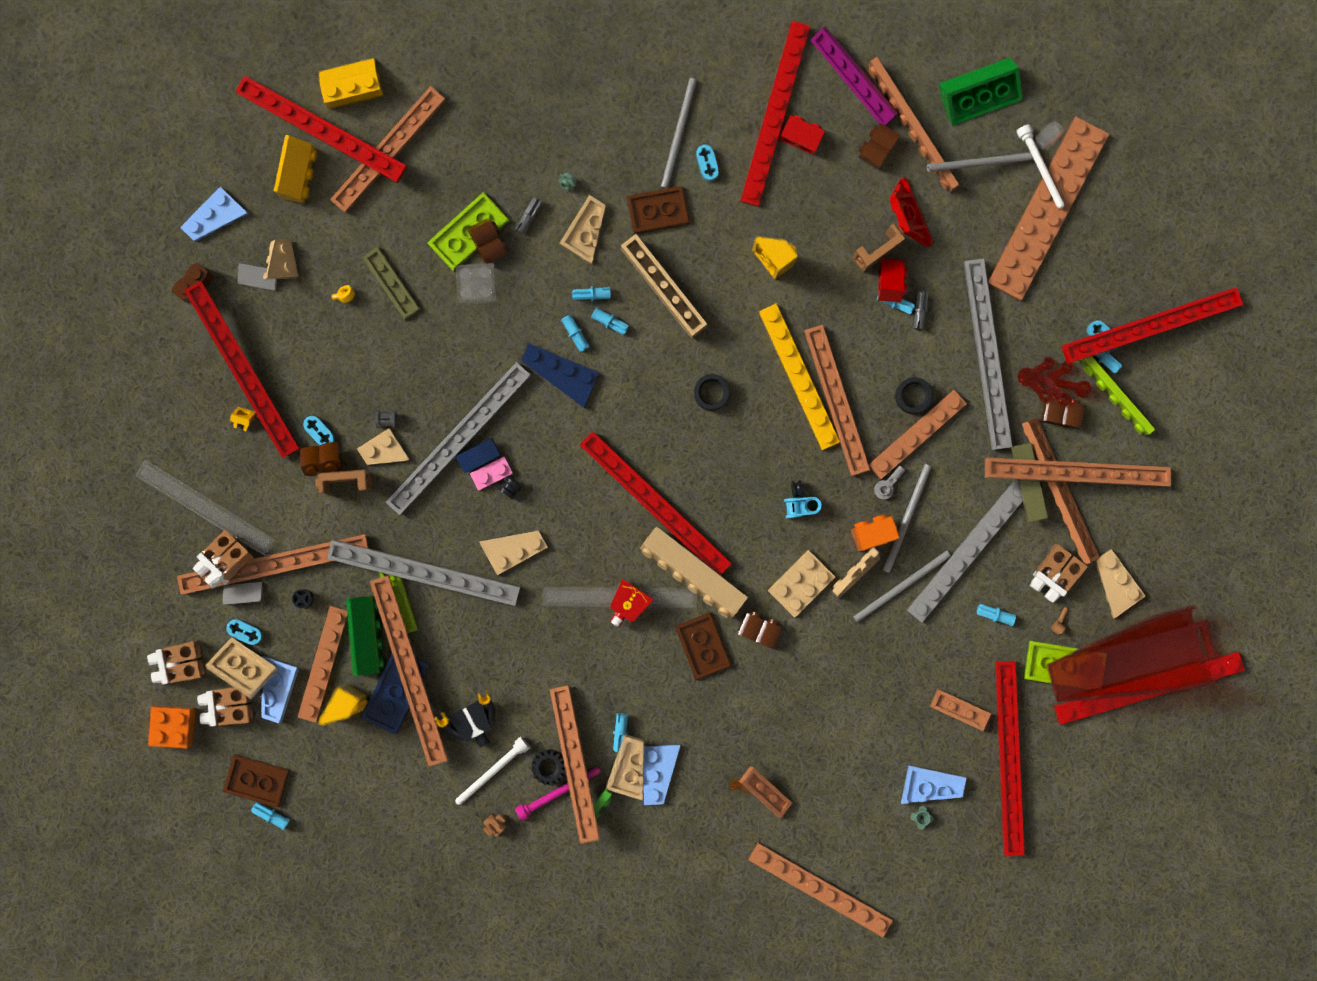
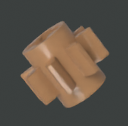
[483,813,507,837]

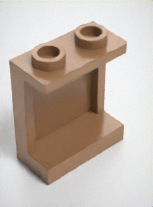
[852,224,905,272]
[315,470,372,495]

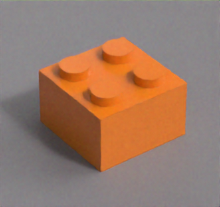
[851,514,899,551]
[148,705,196,748]

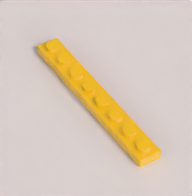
[759,304,840,450]

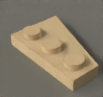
[559,195,606,264]
[479,531,548,575]
[832,547,880,599]
[1094,549,1145,619]
[606,734,644,800]

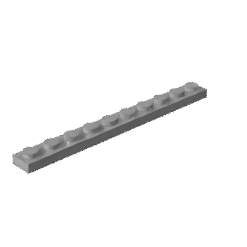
[964,259,1012,450]
[386,362,531,515]
[906,480,1023,623]
[327,539,520,606]

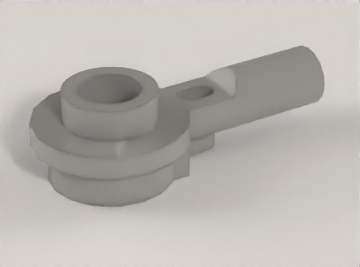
[874,466,905,500]

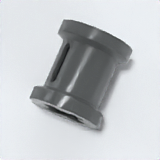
[375,411,397,428]

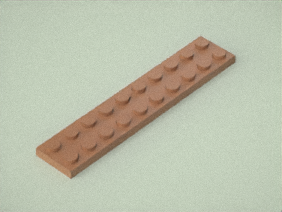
[988,116,1109,301]

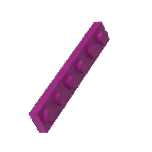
[811,27,898,126]

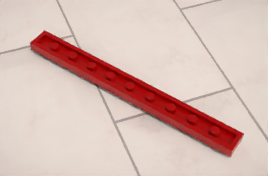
[740,21,810,207]
[235,76,407,184]
[184,281,299,458]
[1061,287,1244,364]
[580,431,732,575]
[1054,652,1245,725]
[995,661,1024,856]

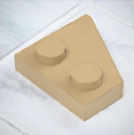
[263,240,299,279]
[357,428,410,465]

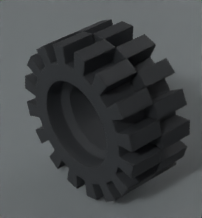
[531,749,566,786]

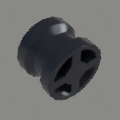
[498,476,522,500]
[292,589,314,608]

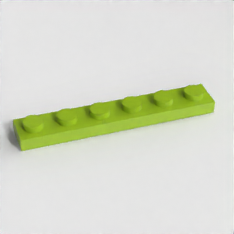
[1077,356,1155,436]

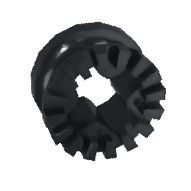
[791,480,803,498]

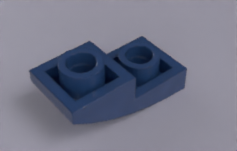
[456,438,501,473]

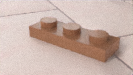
[930,689,991,731]
[739,767,792,818]

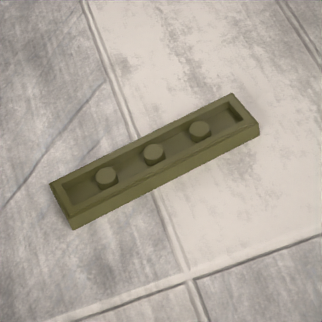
[362,247,421,320]
[1011,443,1048,522]

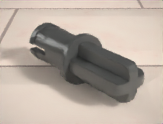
[515,198,542,235]
[912,291,929,330]

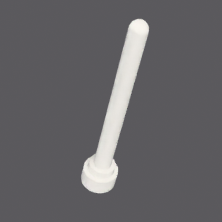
[1016,124,1064,209]
[456,736,531,805]

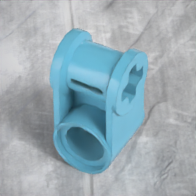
[784,497,821,518]

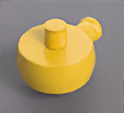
[332,285,355,303]

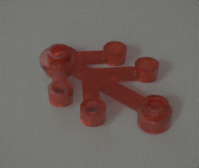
[1017,357,1092,406]

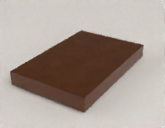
[627,186,690,234]
[675,612,731,680]
[223,754,290,808]

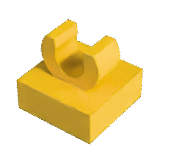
[230,407,256,431]

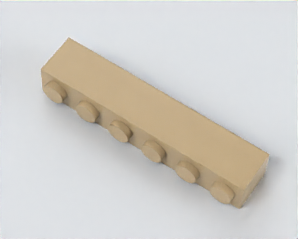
[621,234,707,339]
[640,526,748,619]

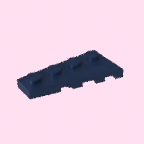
[521,344,599,408]

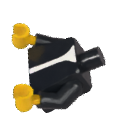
[435,690,495,748]

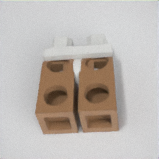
[193,530,255,588]
[1030,544,1088,603]
[147,640,206,684]
[197,687,254,726]

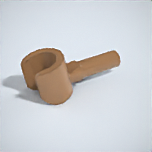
[1051,607,1069,635]

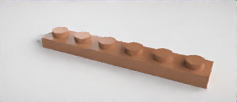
[868,390,967,480]
[298,606,348,723]

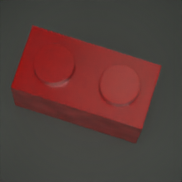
[780,115,825,156]
[878,258,908,303]

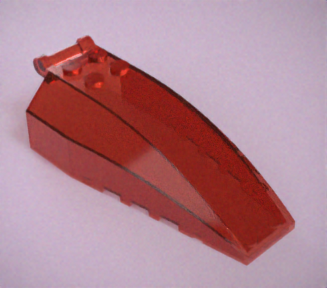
[1046,605,1218,703]

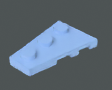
[180,187,248,242]
[261,656,299,723]
[643,745,680,805]
[901,765,966,804]

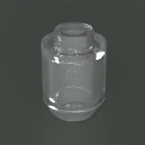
[1035,121,1064,150]

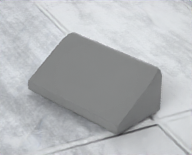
[238,264,278,291]
[223,582,264,605]

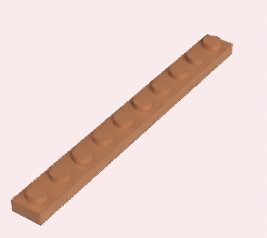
[985,458,1171,487]
[177,534,369,595]
[370,575,448,766]

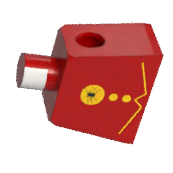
[610,579,653,628]

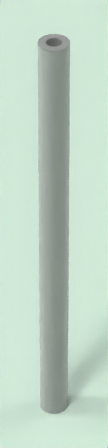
[661,78,697,189]
[927,152,1034,172]
[883,464,932,573]
[853,550,951,623]

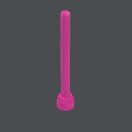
[515,767,600,822]

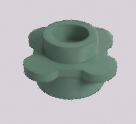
[558,173,577,192]
[910,806,934,829]

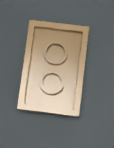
[767,550,835,618]
[206,637,277,699]

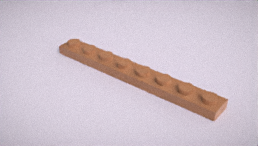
[868,57,959,193]
[330,86,445,213]
[804,325,870,476]
[1022,417,1099,564]
[550,685,600,843]
[748,842,893,937]

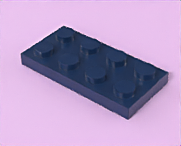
[361,653,430,735]

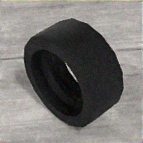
[694,374,730,411]
[895,377,933,414]

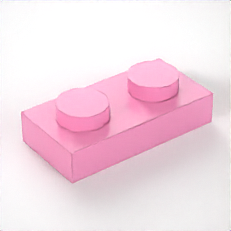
[470,457,513,491]

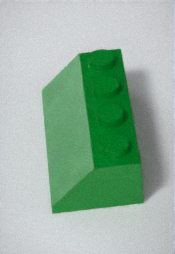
[939,58,1023,126]
[346,596,385,676]

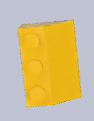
[319,58,383,109]
[274,135,317,203]
[752,237,797,280]
[318,684,368,724]

